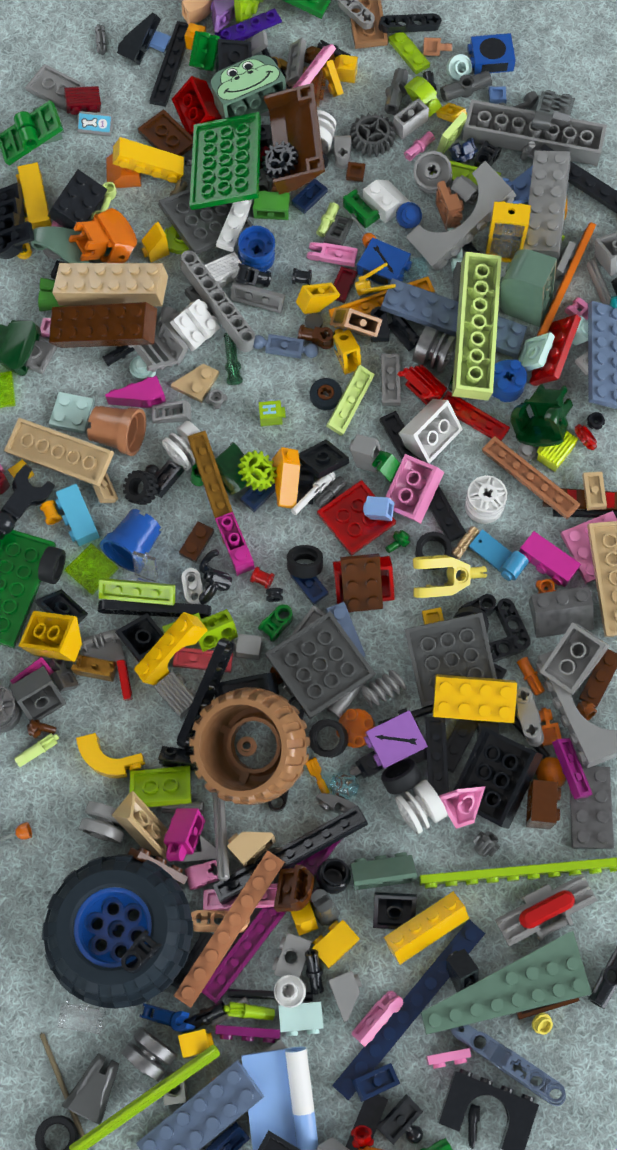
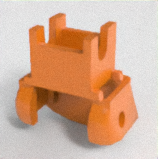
[69,208,137,263]

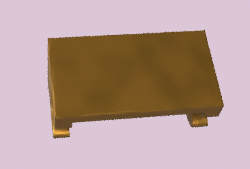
[71,654,117,682]

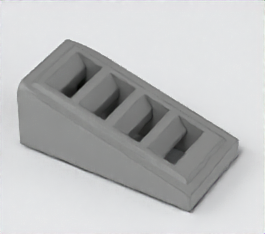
[152,400,191,424]

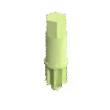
[14,733,59,767]

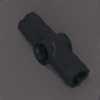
[588,946,617,1009]

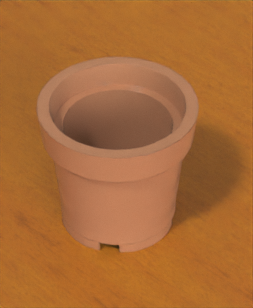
[87,406,146,456]

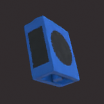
[467,33,516,75]
[357,238,412,286]

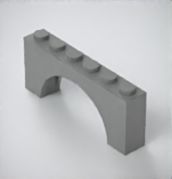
[406,161,517,271]
[536,651,617,769]

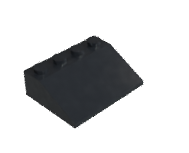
[453,726,543,829]

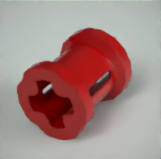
[250,566,275,589]

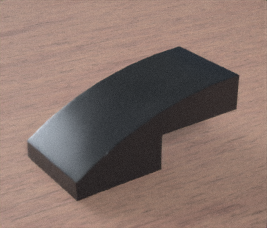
[297,465,314,504]

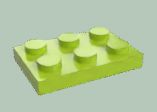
[130,766,192,807]

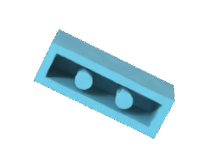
[55,483,100,546]

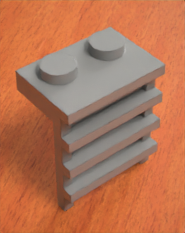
[128,322,189,372]

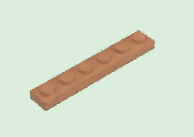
[482,436,580,519]

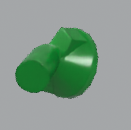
[385,530,411,553]

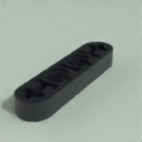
[378,13,442,33]

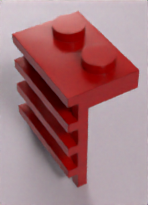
[397,365,448,405]

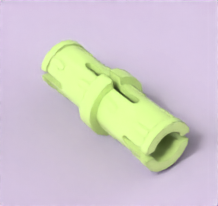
[316,202,340,237]

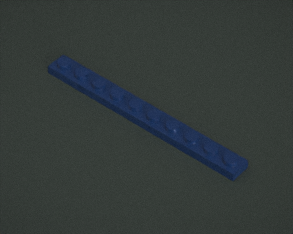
[332,919,486,1101]

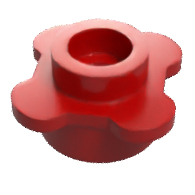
[351,1125,374,1148]

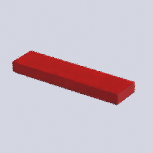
[441,391,510,442]

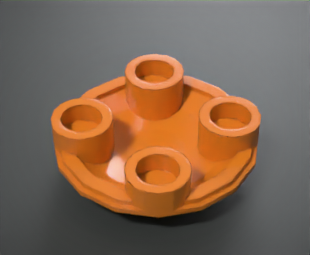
[336,708,375,748]

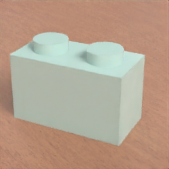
[278,1001,324,1037]

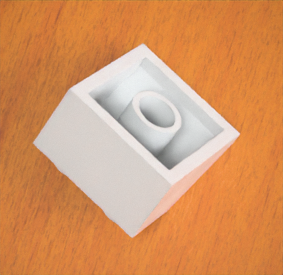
[363,180,411,224]

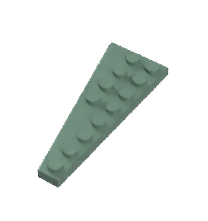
[421,931,592,1035]

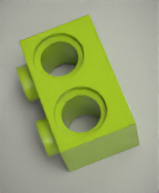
[198,609,238,652]

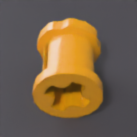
[40,500,62,525]

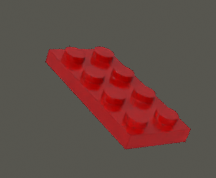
[529,314,581,386]

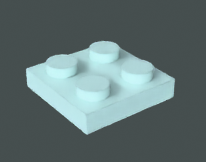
[518,332,555,372]
[49,392,95,434]

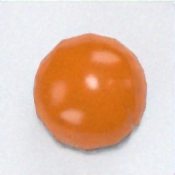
[536,757,566,788]

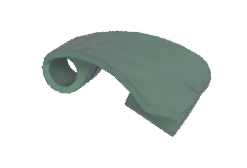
[31,226,88,263]

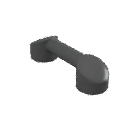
[499,91,538,109]

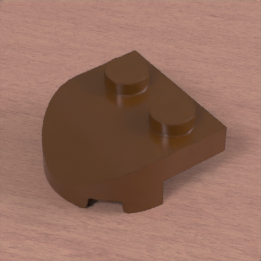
[274,864,314,912]

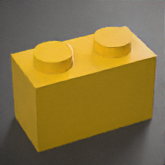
[312,920,360,969]

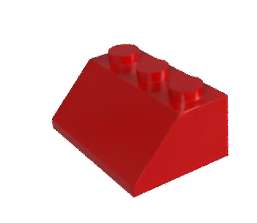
[172,76,222,137]
[333,556,395,604]

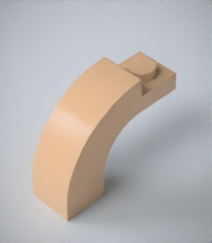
[182,0,213,25]

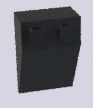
[215,673,279,698]

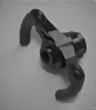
[199,549,232,604]

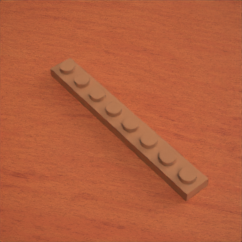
[174,850,285,1008]

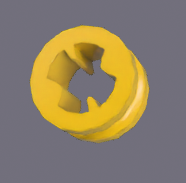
[17,243,32,259]

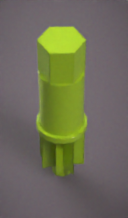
[224,1002,275,1021]

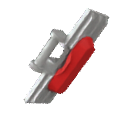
[495,874,597,946]

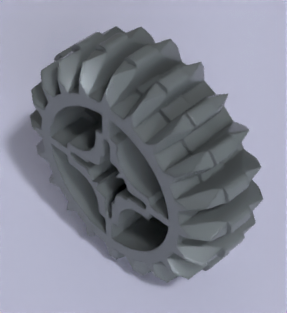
[350,112,396,157]

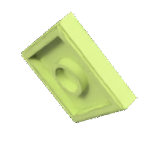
[437,112,467,154]

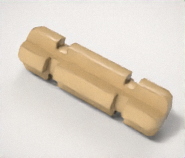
[451,526,479,559]

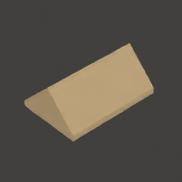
[112,791,168,859]

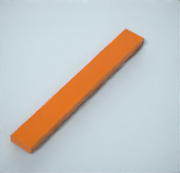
[536,222,596,336]

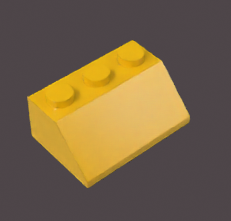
[18,611,82,662]

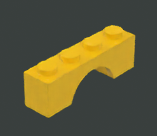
[134,612,207,686]

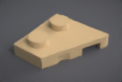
[171,364,219,403]

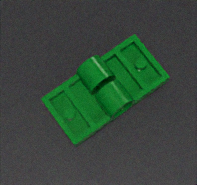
[0,100,63,166]

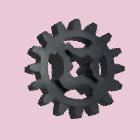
[261,141,299,179]

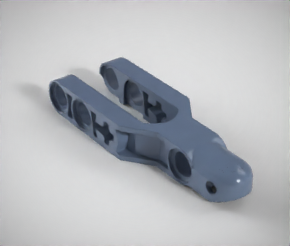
[451,1025,566,1106]

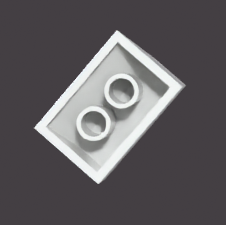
[399,399,463,464]

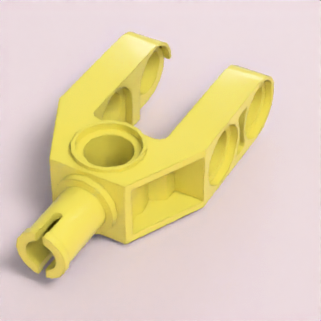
[413,555,487,598]

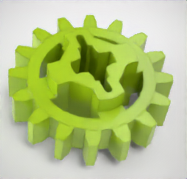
[238,450,277,491]

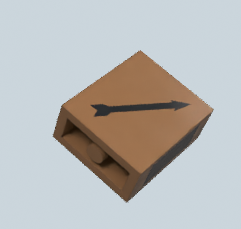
[330,307,383,337]

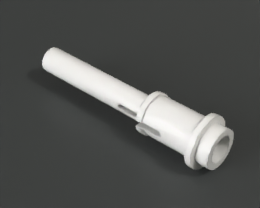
[291,472,336,515]

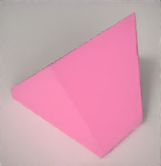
[439,786,486,829]

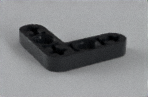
[489,598,531,663]

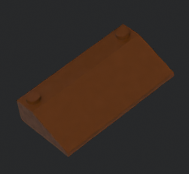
[263,83,325,194]

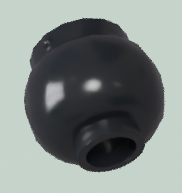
[316,858,351,894]

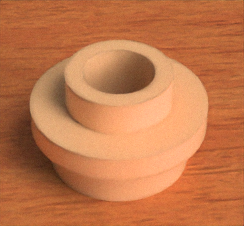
[237,736,257,757]

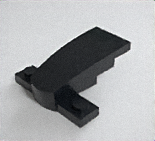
[0,183,34,259]

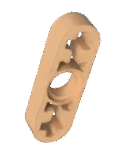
[191,910,250,933]

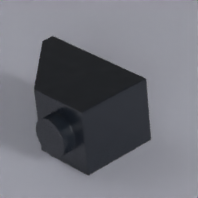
[446,949,479,993]

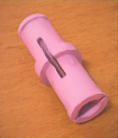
[404,131,435,161]

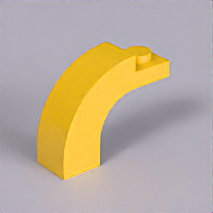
[76,733,146,779]

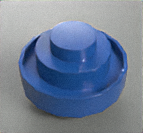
[396,202,422,229]

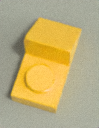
[290,902,319,936]

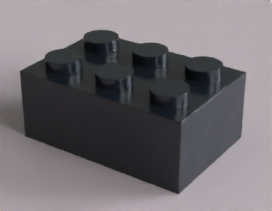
[48,169,108,232]

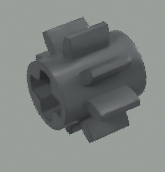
[473,831,500,857]

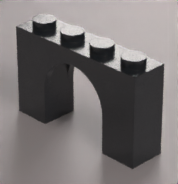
[437,1068,539,1150]

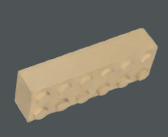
[52,263,168,306]

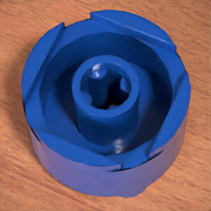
[492,360,527,402]

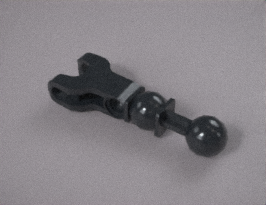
[0,464,55,540]

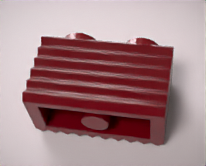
[64,86,101,115]

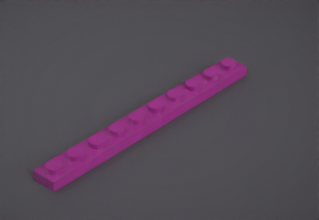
[202,839,342,1004]

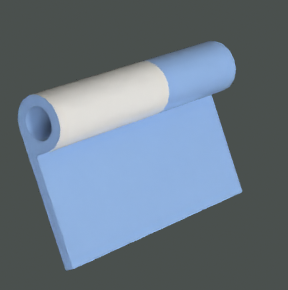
[241,1046,319,1150]

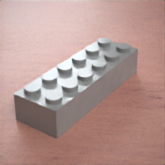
[523,151,571,260]

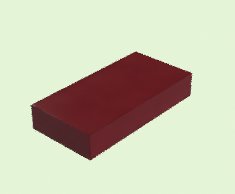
[333,266,358,303]

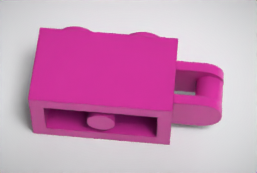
[163,808,206,861]

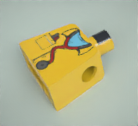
[333,328,361,374]

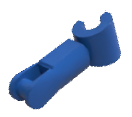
[139,1003,196,1034]

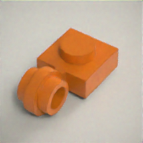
[539,707,562,747]

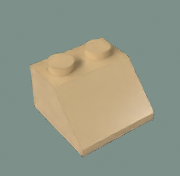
[227,832,276,868]

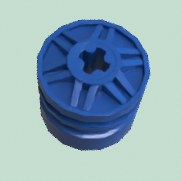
[238,226,275,272]

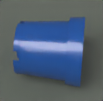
[100,509,161,572]

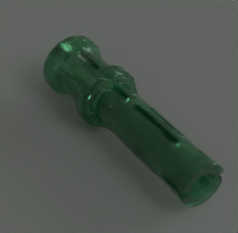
[223,332,243,386]

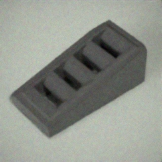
[324,215,353,246]

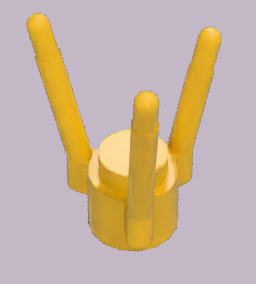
[355,263,396,296]

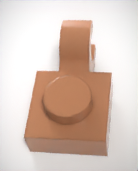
[423,37,452,56]

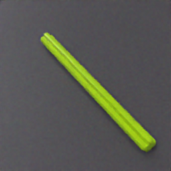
[69,1045,220,1150]

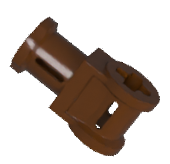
[298,324,334,350]

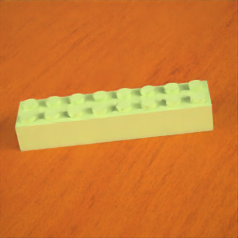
[452,252,502,401]

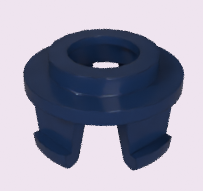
[448,138,478,163]

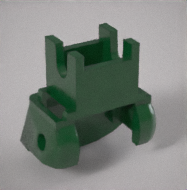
[0,320,41,376]
[510,384,573,447]

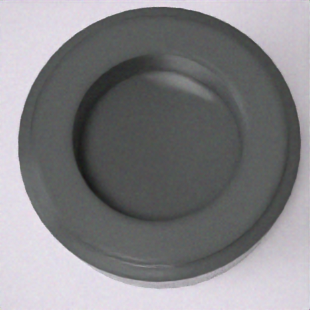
[305,313,323,329]

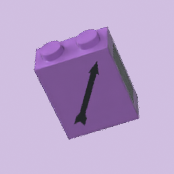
[364,710,428,769]

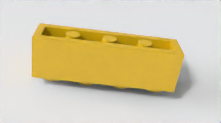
[113,137,184,183]
[16,162,52,230]
[384,891,469,965]

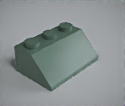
[350,852,417,891]

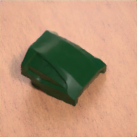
[215,442,250,495]

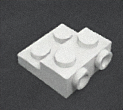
[170,299,220,351]

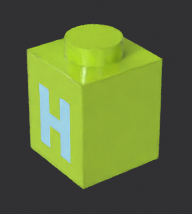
[259,400,286,426]

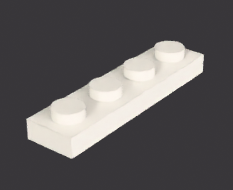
[216,199,254,252]

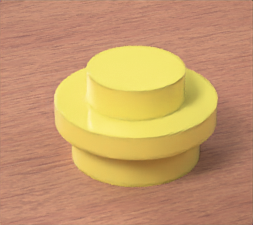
[532,1013,553,1035]

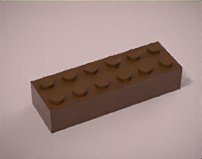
[49,302,157,348]

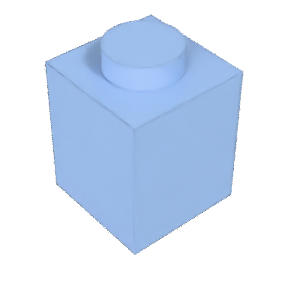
[363,496,395,521]

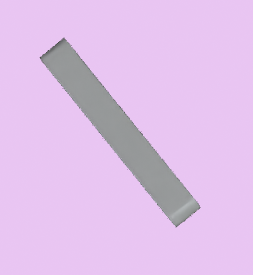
[181,251,255,352]

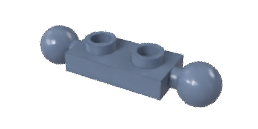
[254,334,319,359]

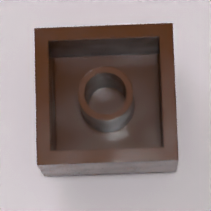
[526,779,561,830]

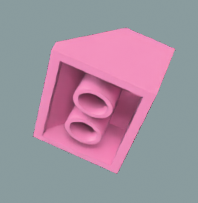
[386,454,444,524]

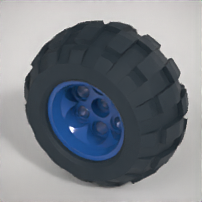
[42,854,193,1009]

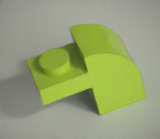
[404,76,442,117]

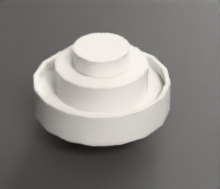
[274,975,306,1008]

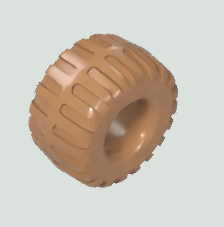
[189,687,310,805]

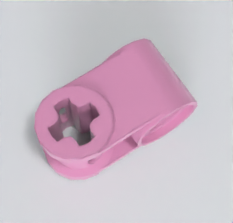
[184,860,219,890]

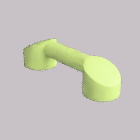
[91,182,117,220]

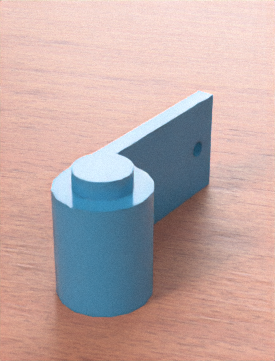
[468,529,529,581]

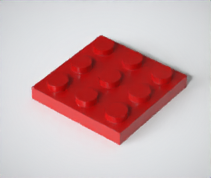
[317,480,396,556]

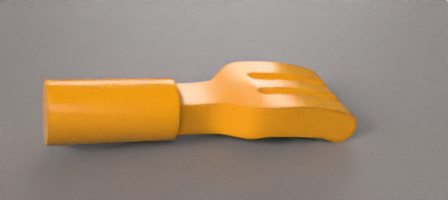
[306,757,330,794]

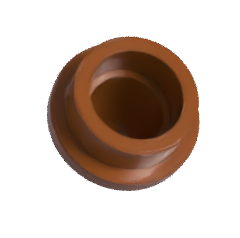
[576,700,597,720]

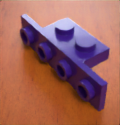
[215,8,282,41]

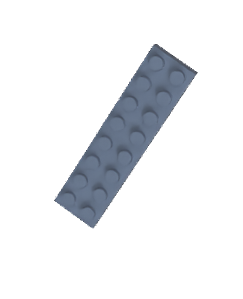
[380,278,527,358]

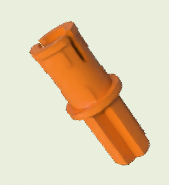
[516,657,545,695]

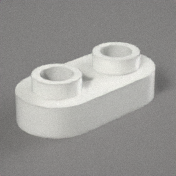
[181,568,203,604]

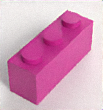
[519,531,581,587]

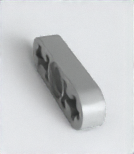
[338,0,375,29]

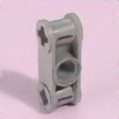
[516,687,544,747]

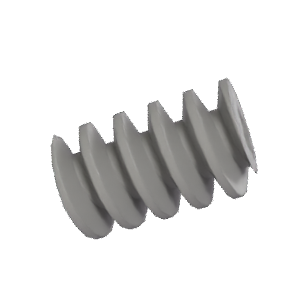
[362,670,407,709]

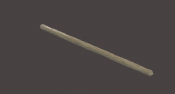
[40,1032,85,1138]

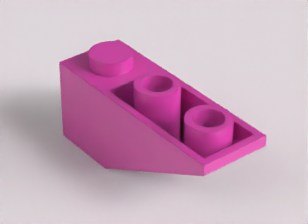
[105,376,166,408]
[215,512,255,576]

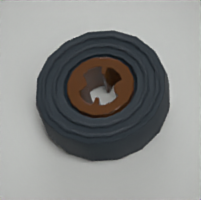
[310,378,342,410]

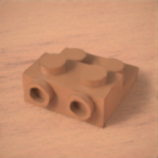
[435,181,464,231]

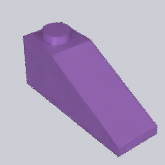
[210,0,235,33]

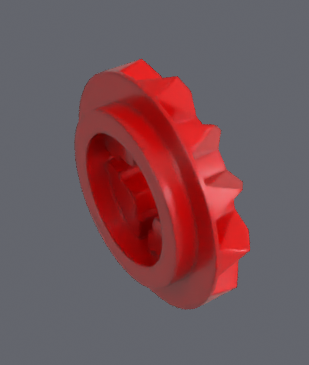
[575,424,597,450]

